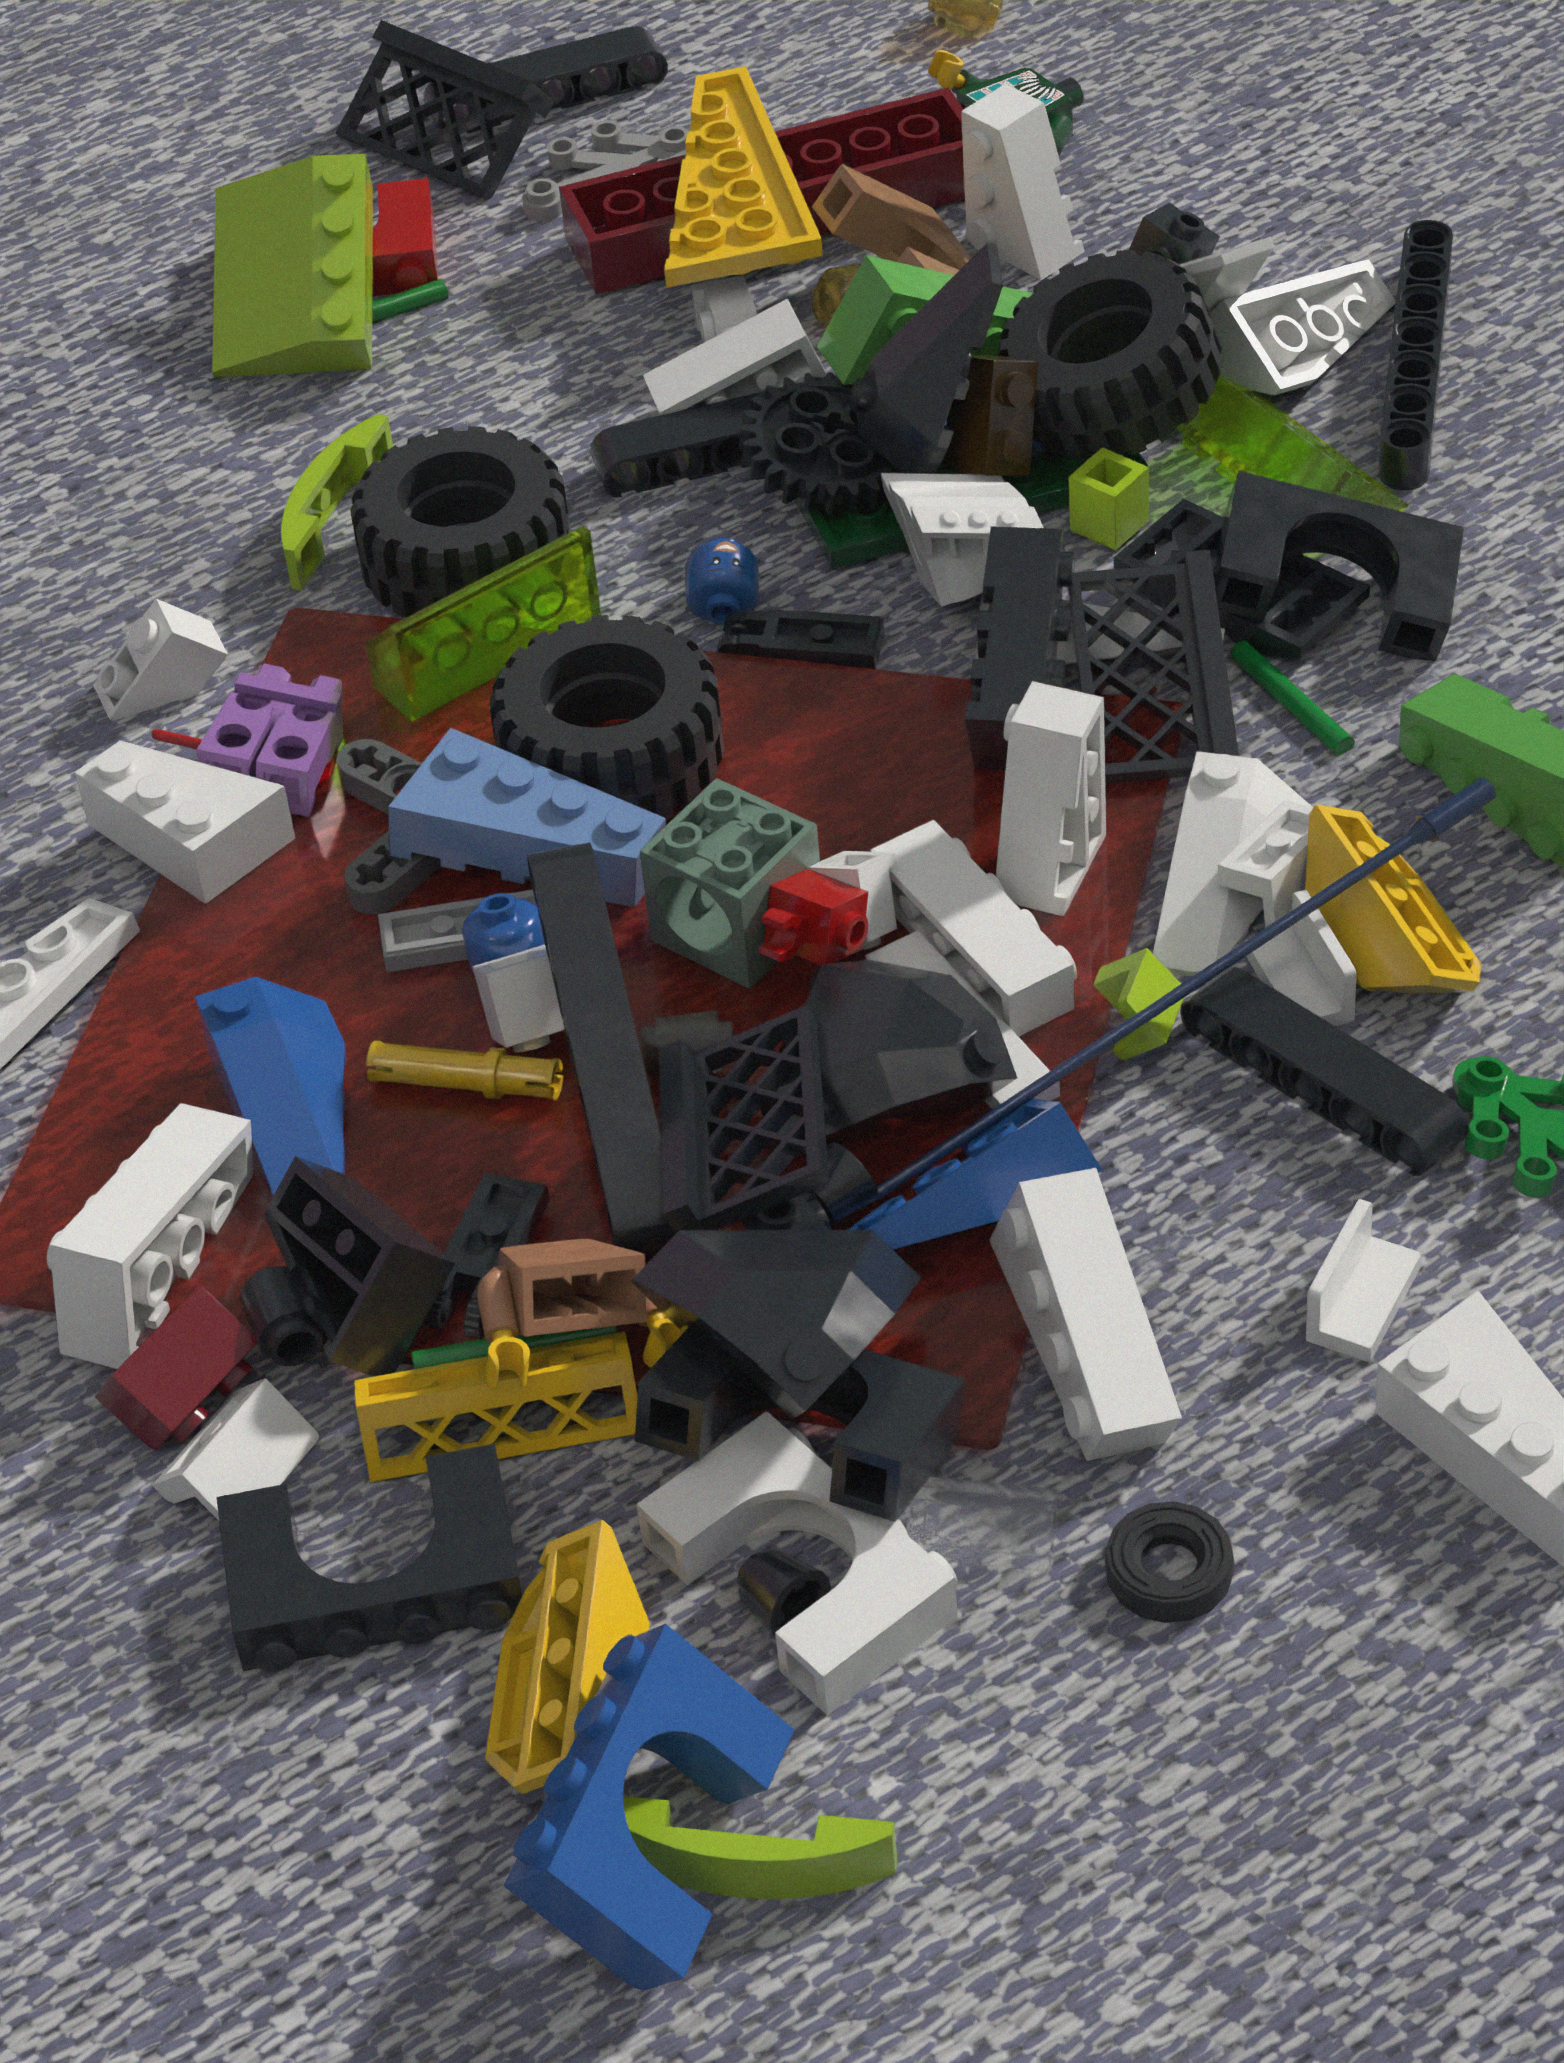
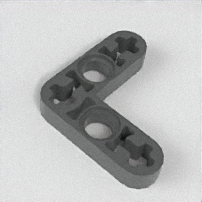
[336,739,441,914]

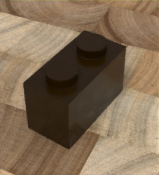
[943,355,1038,476]

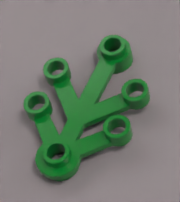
[1452,1056,1564,1197]

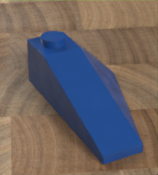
[195,977,346,1197]
[848,1098,1103,1250]

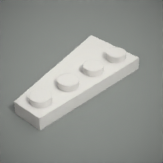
[0,898,140,1069]

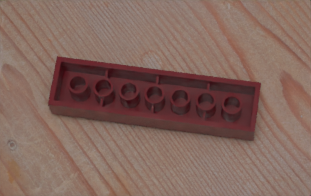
[559,87,965,295]

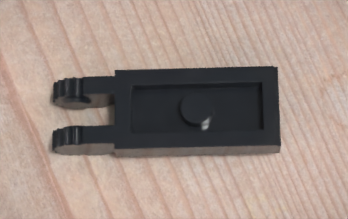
[716,609,885,672]
[424,1173,550,1338]

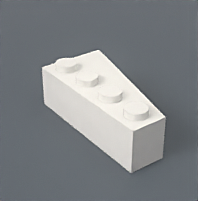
[47,1103,254,1369]
[1375,1290,1564,1567]

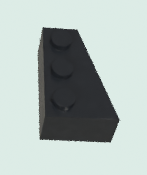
[264,1156,455,1376]

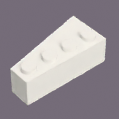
[989,1168,1182,1461]

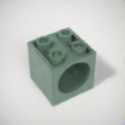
[639,778,820,989]

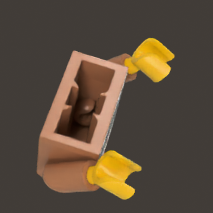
[477,1239,688,1389]

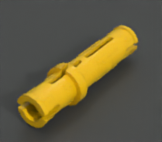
[366,1041,563,1101]

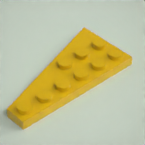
[664,66,823,288]

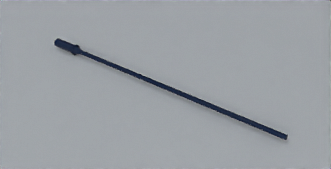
[877,777,1496,1202]

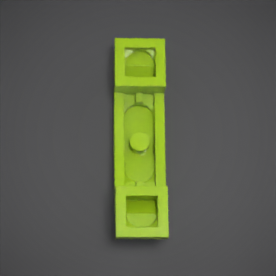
[281,414,393,591]
[623,1796,898,1899]

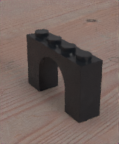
[1213,470,1464,661]
[635,1322,966,1522]
[216,1444,522,1672]

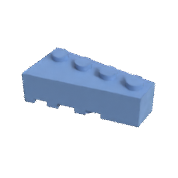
[388,728,666,908]

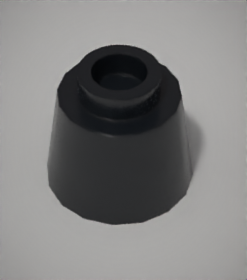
[801,1142,879,1227]
[737,1549,831,1637]

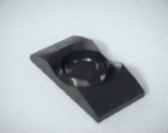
[1113,498,1370,658]

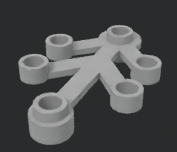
[522,120,689,221]

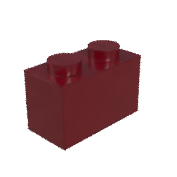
[95,1285,257,1451]

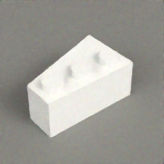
[961,83,1085,280]
[643,299,827,415]
[996,681,1106,916]
[75,740,296,904]

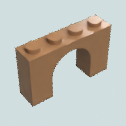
[812,164,972,275]

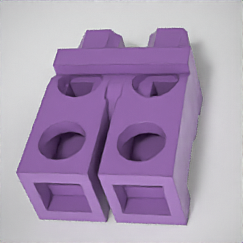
[197,664,343,817]

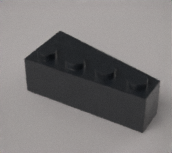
[965,526,1075,771]

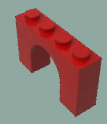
[372,178,439,297]

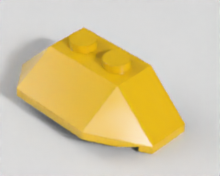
[1305,804,1481,994]
[485,1520,650,1794]

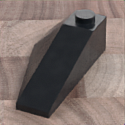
[850,243,1003,474]

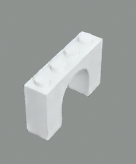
[636,1411,958,1716]

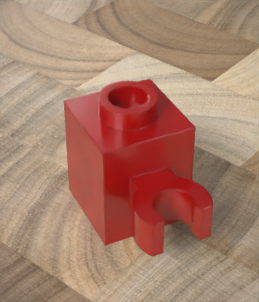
[759,868,869,965]

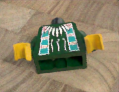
[928,50,1084,156]

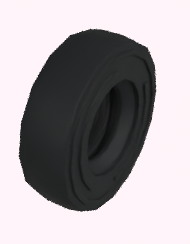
[1105,1501,1234,1623]

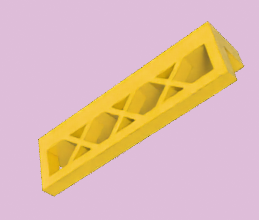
[354,1331,637,1483]

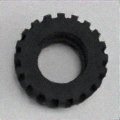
[998,250,1223,461]
[350,426,572,627]
[489,615,724,819]

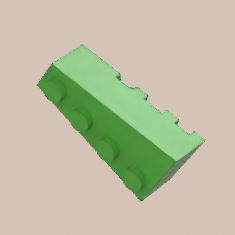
[817,255,1033,385]
[1399,673,1564,869]

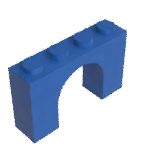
[504,1624,794,1991]

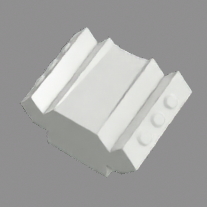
[881,473,1043,607]

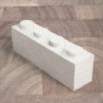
[871,820,1077,1037]

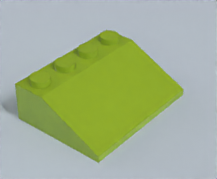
[212,154,373,377]

